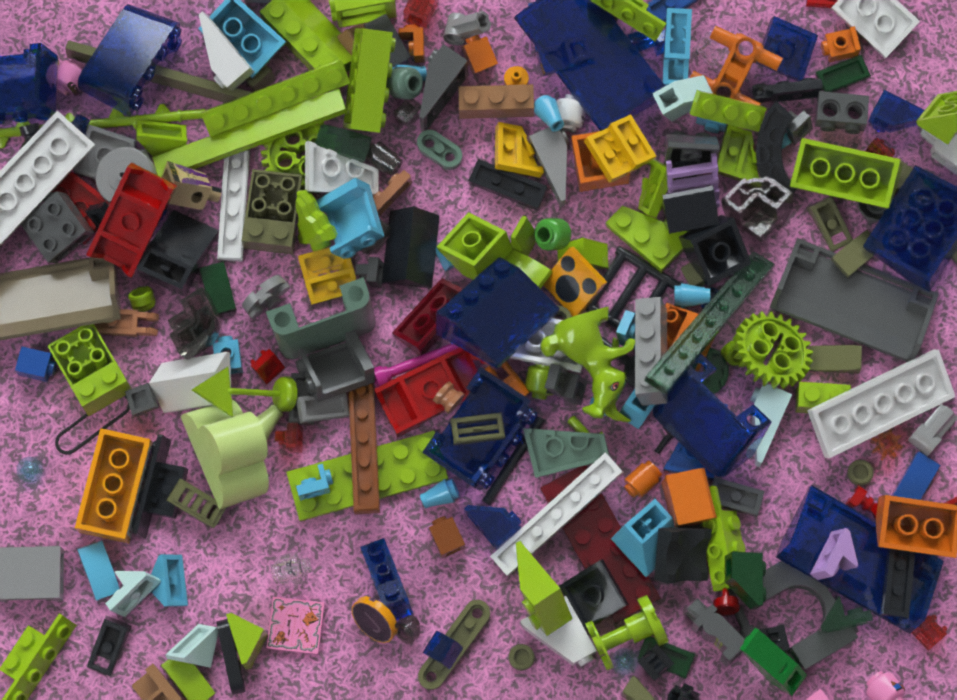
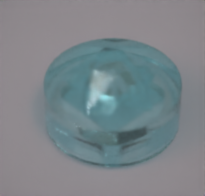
[16,457,43,483]
[611,648,638,675]

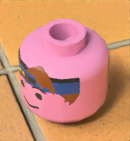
[866,671,905,700]

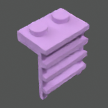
[666,153,720,208]

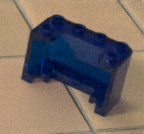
[0,43,58,125]

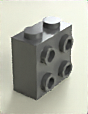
[21,191,95,263]

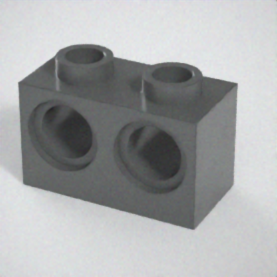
[814,91,869,134]

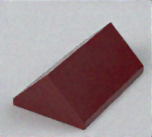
[392,278,471,356]

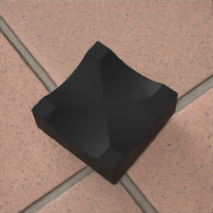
[654,526,712,584]

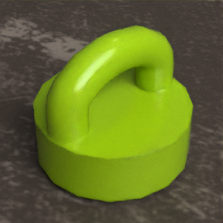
[128,286,156,312]
[721,340,742,366]

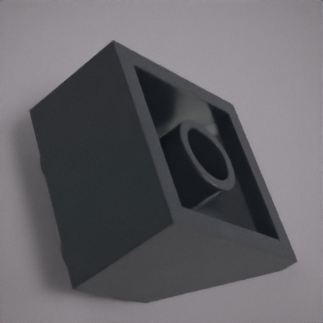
[679,215,752,286]

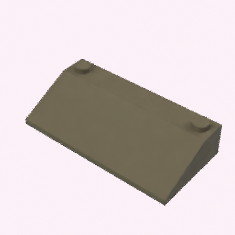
[0,257,121,341]

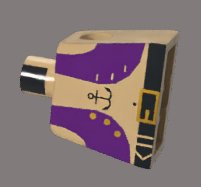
[161,161,221,210]

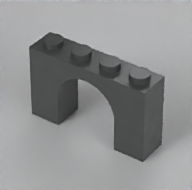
[763,548,859,671]

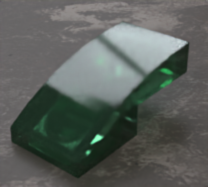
[315,124,372,163]

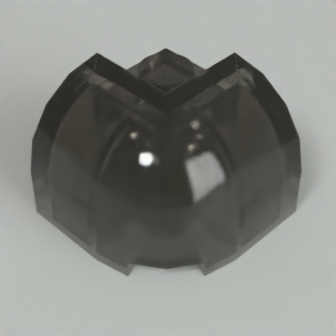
[721,176,794,242]
[168,287,222,360]

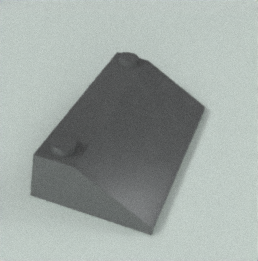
[769,238,939,362]

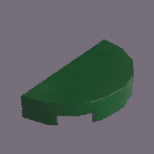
[698,347,729,396]

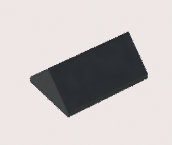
[382,206,440,289]

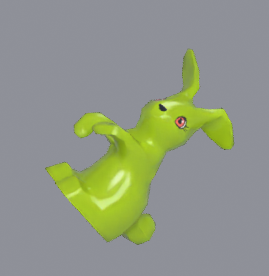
[540,306,635,422]

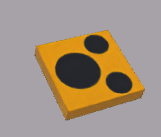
[544,246,607,316]

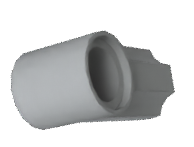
[443,11,491,46]
[907,404,957,457]

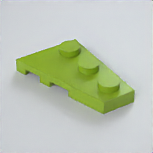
[605,205,688,273]

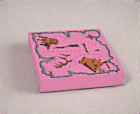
[266,597,325,655]

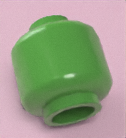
[534,218,572,251]

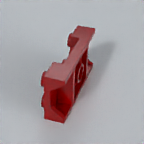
[86,163,177,278]
[374,344,489,438]

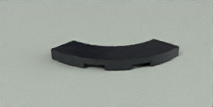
[756,101,797,207]

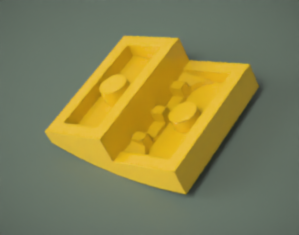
[584,114,656,183]
[298,246,357,305]

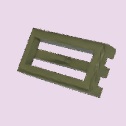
[450,413,505,445]

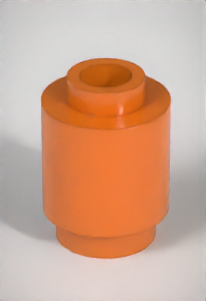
[624,460,662,498]

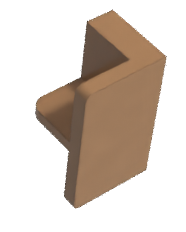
[132,664,183,700]

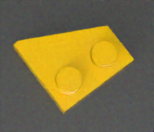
[495,122,544,178]

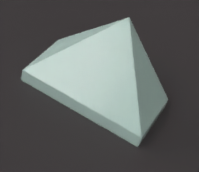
[165,624,218,668]

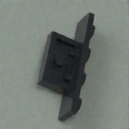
[132,434,189,539]

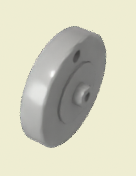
[95,147,156,203]

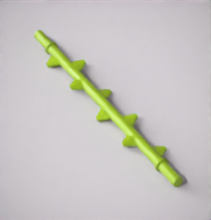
[0,104,205,149]

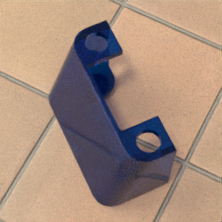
[78,4,182,117]
[652,352,772,477]
[422,367,538,491]

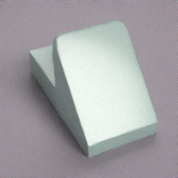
[105,571,161,617]

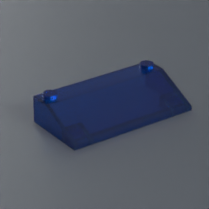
[514,0,665,131]
[776,485,944,634]

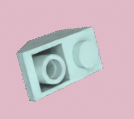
[653,75,713,122]

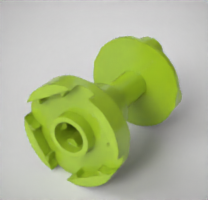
[585,595,669,671]

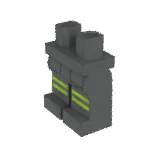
[685,598,745,667]

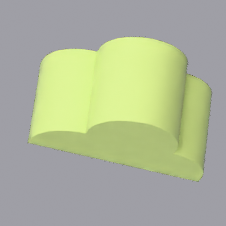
[181,400,269,510]

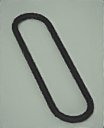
[55,395,130,455]

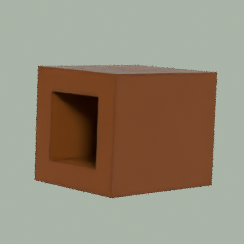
[429,516,465,559]

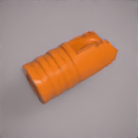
[485,356,530,406]

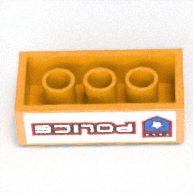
[75,428,153,544]

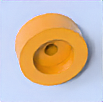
[504,66,529,85]

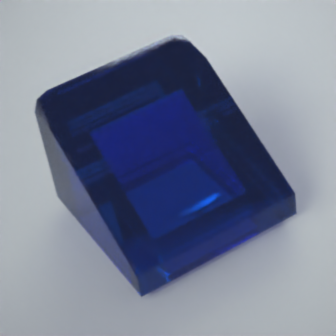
[422,630,463,669]

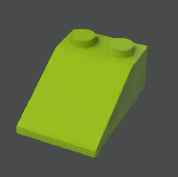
[516,541,573,636]

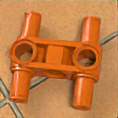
[690,25,783,105]

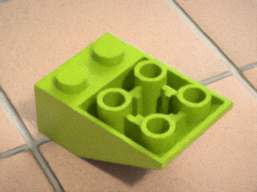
[47,324,132,416]

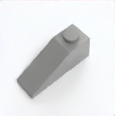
[529,127,569,208]

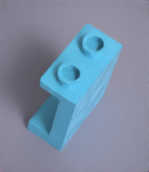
[316,178,384,259]

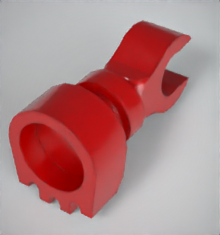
[845,485,878,521]

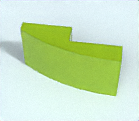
[496,250,553,292]
[160,659,215,700]

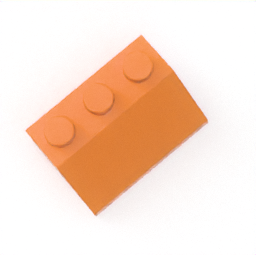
[876,495,957,558]

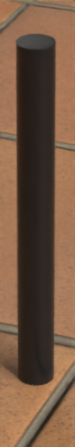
[481,416,545,506]

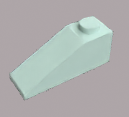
[750,384,792,467]

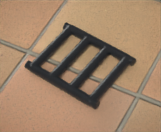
[585,246,684,330]

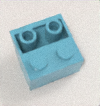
[611,499,675,577]

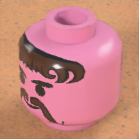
[52,59,89,97]

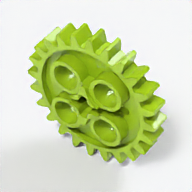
[261,122,342,193]
[732,311,813,389]

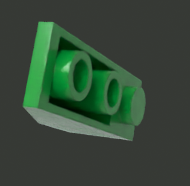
[740,628,807,696]

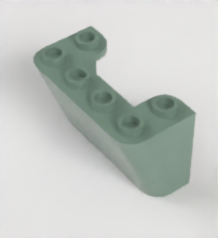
[266,277,376,360]

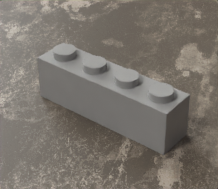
[635,297,667,406]

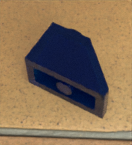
[868,90,925,133]
[464,505,522,550]

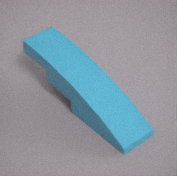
[662,8,692,88]

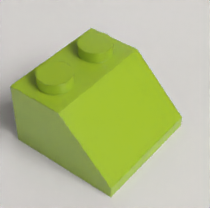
[437,212,513,285]

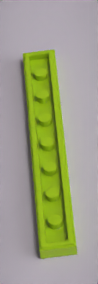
[153,89,348,177]

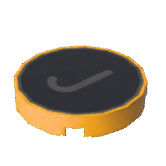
[352,596,398,643]

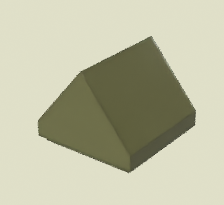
[245,65,276,92]

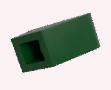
[725,551,766,610]

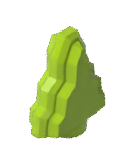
[295,190,338,251]

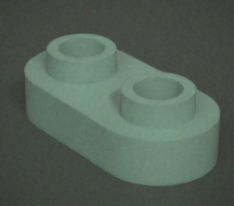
[417,130,462,170]

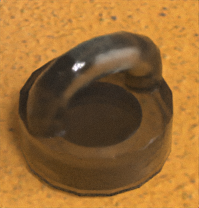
[394,615,421,644]

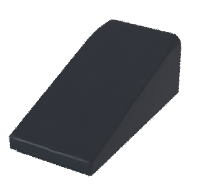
[87,616,132,676]

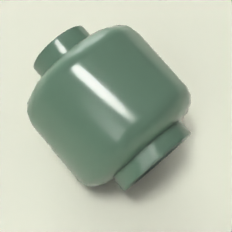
[386,67,423,100]

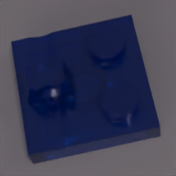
[756,16,818,81]

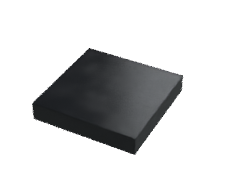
[559,559,629,631]

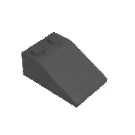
[420,44,468,132]
[664,131,719,165]

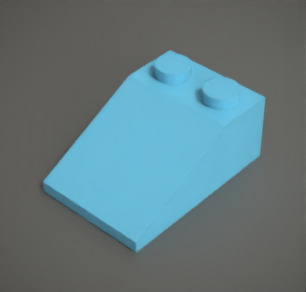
[198,0,286,79]

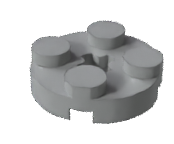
[242,275,291,319]

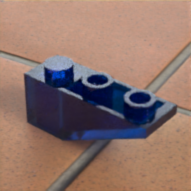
[360,538,413,621]

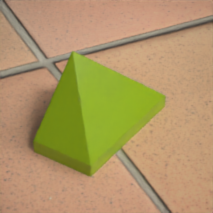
[136,120,187,157]

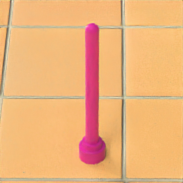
[374,336,469,387]

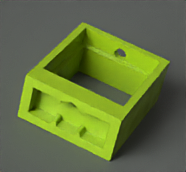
[329,0,397,28]

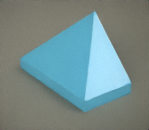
[151,554,188,607]

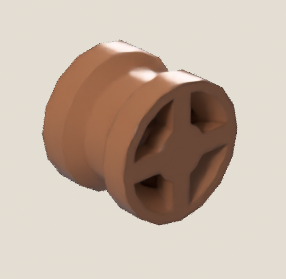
[433,381,465,414]

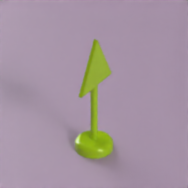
[191,367,297,417]

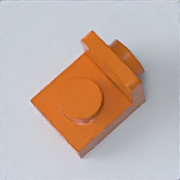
[398,25,425,63]

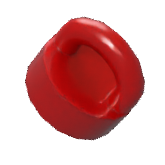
[713,588,740,616]

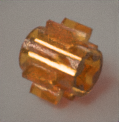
[870,428,903,461]

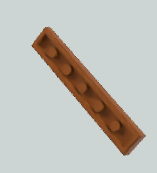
[348,383,380,515]

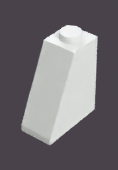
[520,596,597,667]

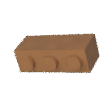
[458,84,534,119]

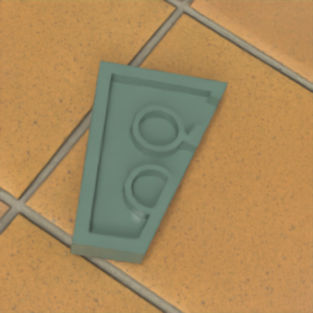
[523,428,610,478]

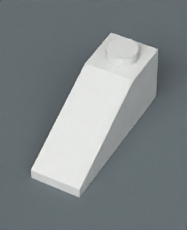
[199,11,255,91]

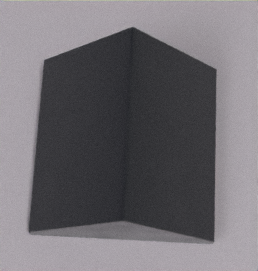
[663,186,719,234]

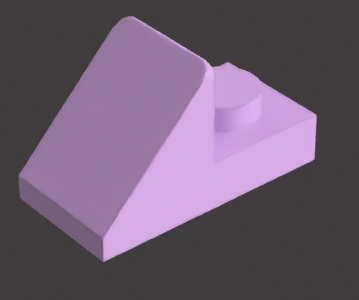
[810,528,858,580]

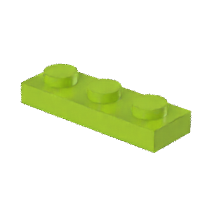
[689,90,767,132]

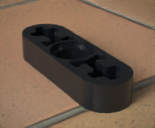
[216,619,246,695]

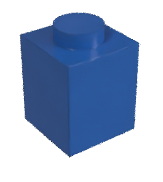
[15,346,57,382]

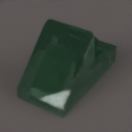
[817,596,873,635]

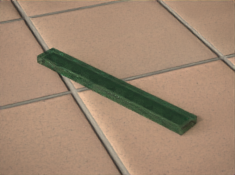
[644,251,774,394]

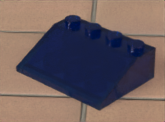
[863,165,957,292]
[436,257,560,369]

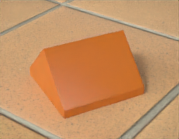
[661,468,717,527]

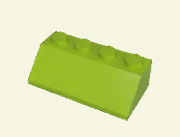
[259,0,352,72]
[343,28,396,133]
[790,138,903,209]

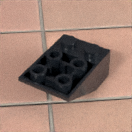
[136,210,219,297]

